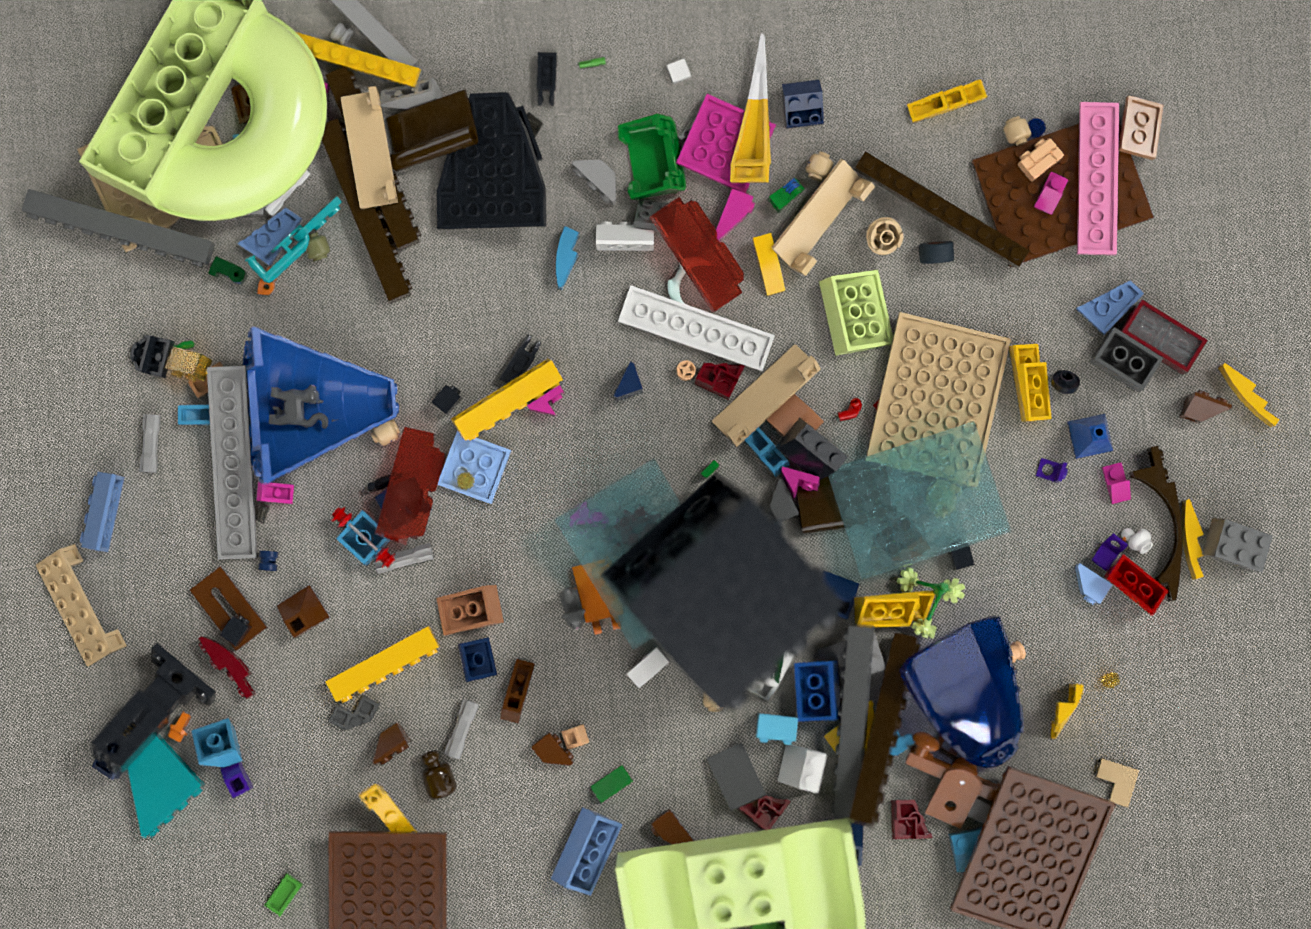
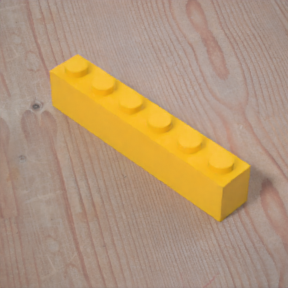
[451,358,563,441]
[325,626,441,703]

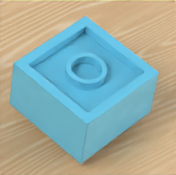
[755,713,798,745]

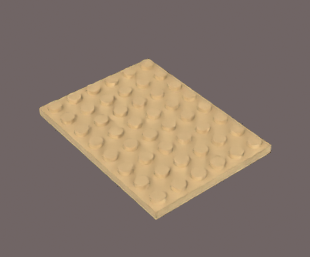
[865,312,1011,488]

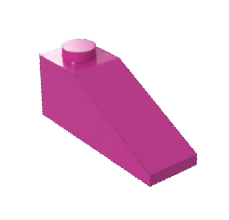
[711,189,755,246]

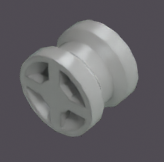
[330,23,354,46]

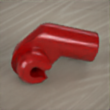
[838,398,862,421]

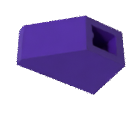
[220,762,254,798]

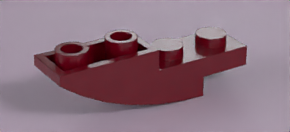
[198,636,256,699]

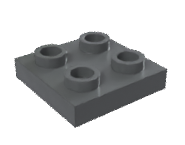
[634,199,677,233]

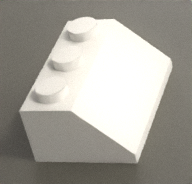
[596,222,654,251]

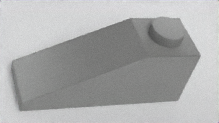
[380,78,442,109]

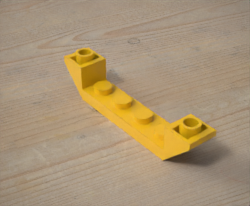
[359,783,417,832]

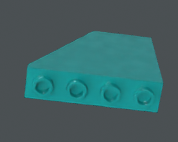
[127,734,205,839]

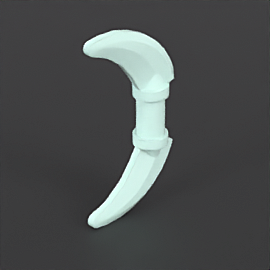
[667,256,711,304]

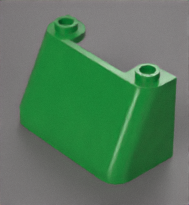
[617,113,686,200]

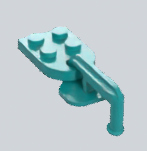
[245,197,342,283]

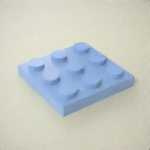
[437,431,511,504]

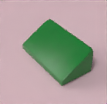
[590,765,633,803]

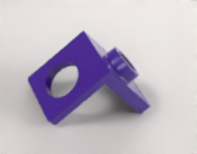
[1036,458,1068,483]
[1091,533,1128,572]

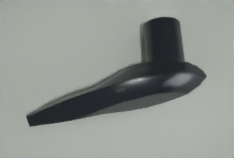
[368,474,402,491]

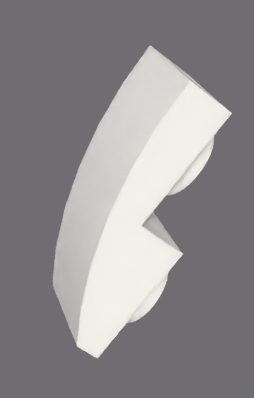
[627,647,670,688]

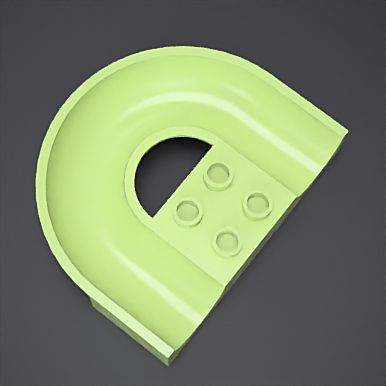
[79,0,327,221]
[615,818,865,929]

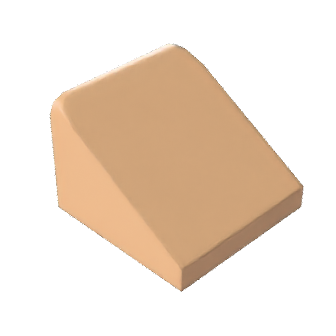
[561,724,589,749]

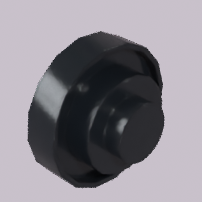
[1051,370,1080,394]

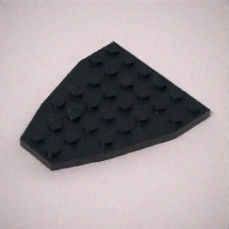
[437,92,547,230]

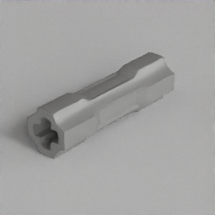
[139,414,161,473]
[374,543,434,574]
[444,699,479,759]

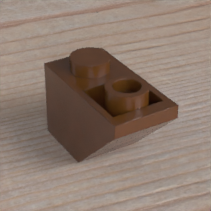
[531,732,574,766]

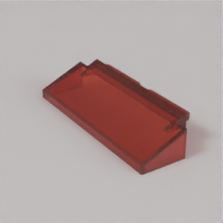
[649,197,744,313]
[375,427,445,546]

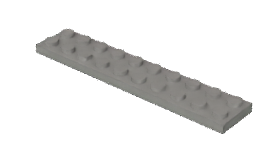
[207,365,258,560]

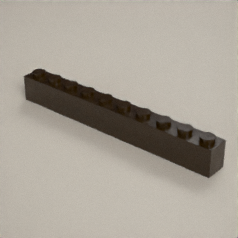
[325,66,421,251]
[322,118,413,304]
[855,151,1030,270]
[849,633,921,828]

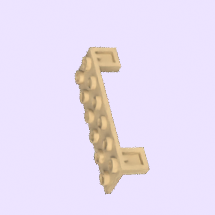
[341,86,398,209]
[772,159,875,276]
[712,344,821,447]
[36,544,127,667]

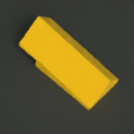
[1009,344,1052,422]
[854,590,935,627]

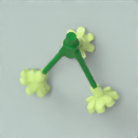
[897,567,965,638]

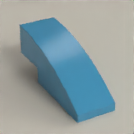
[556,226,579,290]
[178,405,210,425]
[744,427,790,477]

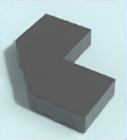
[328,695,380,730]

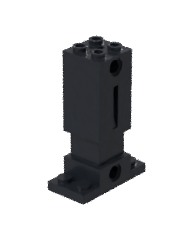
[91,642,216,775]

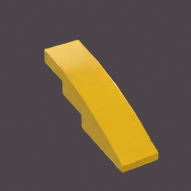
[907,79,988,123]
[1219,363,1279,428]
[1181,499,1204,580]

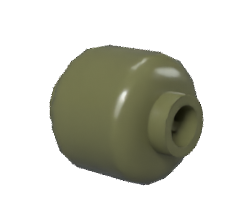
[305,232,330,262]

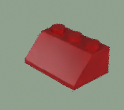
[1104,554,1168,616]

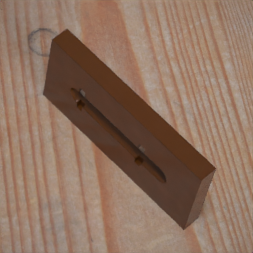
[190,567,268,651]

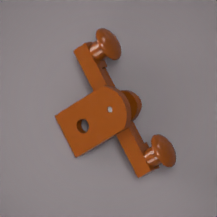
[905,731,1005,829]

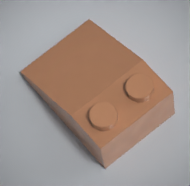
[766,394,824,437]
[436,585,504,636]

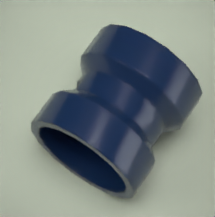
[258,551,279,571]

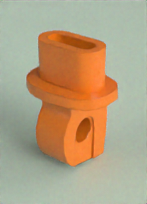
[257,266,277,295]
[167,712,191,742]

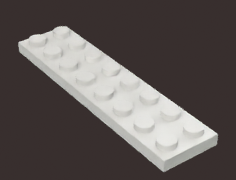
[618,286,775,372]

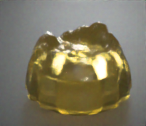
[457,472,475,490]
[1101,673,1120,689]

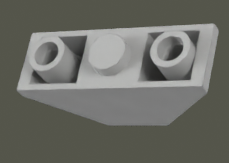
[572,160,616,206]

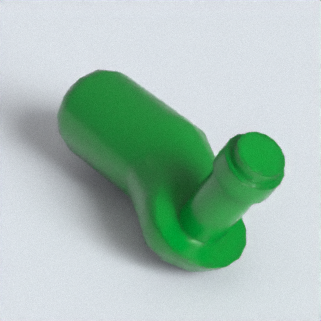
[173,340,195,352]

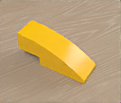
[752,233,786,296]

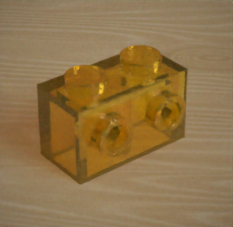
[165,347,213,382]

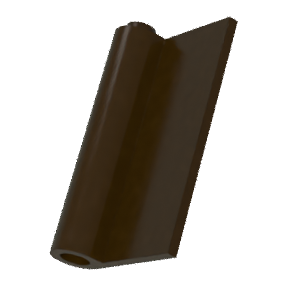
[386,89,478,172]
[797,466,897,534]

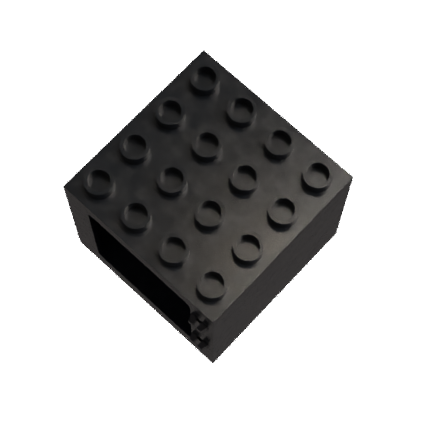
[600,472,843,713]

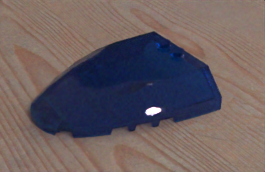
[899,615,1024,768]

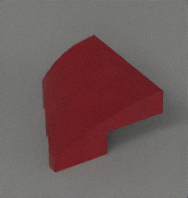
[695,363,745,400]
[737,795,791,830]
[891,800,932,839]

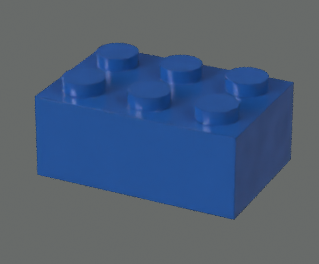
[794,660,841,722]

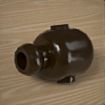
[421,750,457,800]

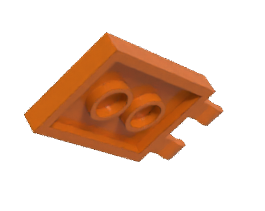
[572,558,623,635]

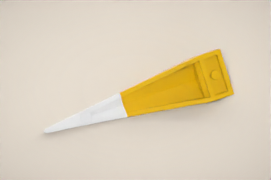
[730,34,771,183]

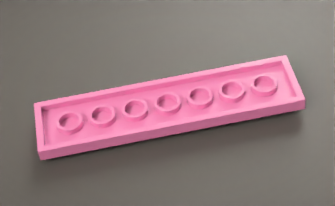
[1077,102,1119,255]

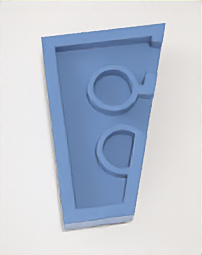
[238,208,303,266]
[1076,280,1144,335]

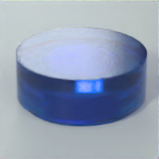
[1028,118,1046,138]

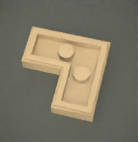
[1096,758,1139,807]

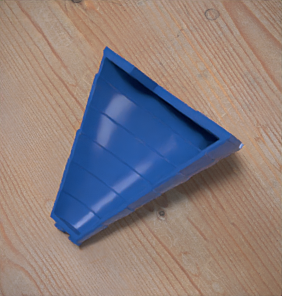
[242,327,399,484]

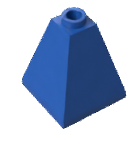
[1067,414,1114,459]

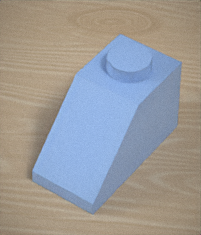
[1075,563,1113,605]

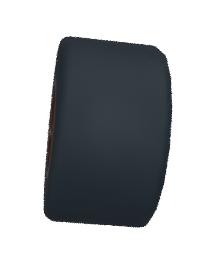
[919,241,954,264]

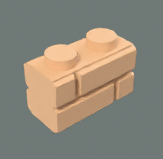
[1018,138,1064,182]

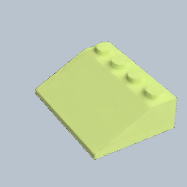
[819,270,893,356]

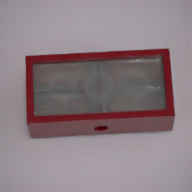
[1120,300,1208,375]

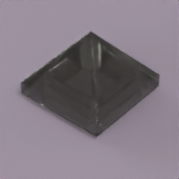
[527,112,544,137]
[254,497,270,524]

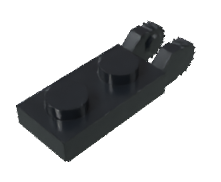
[537,52,557,106]
[499,334,542,384]

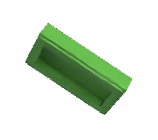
[264,873,303,917]

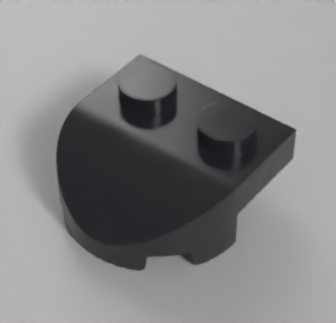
[130,335,175,378]

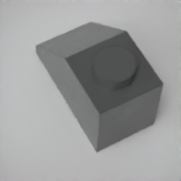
[768,479,799,523]

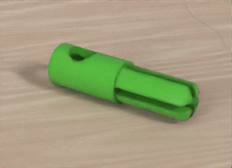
[579,57,606,68]

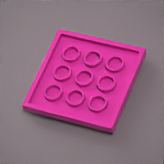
[676,94,776,193]

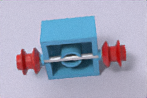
[331,507,396,568]

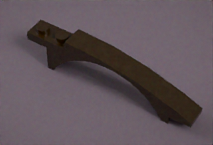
[1129,446,1182,601]

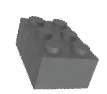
[1090,327,1163,393]
[1202,518,1273,573]

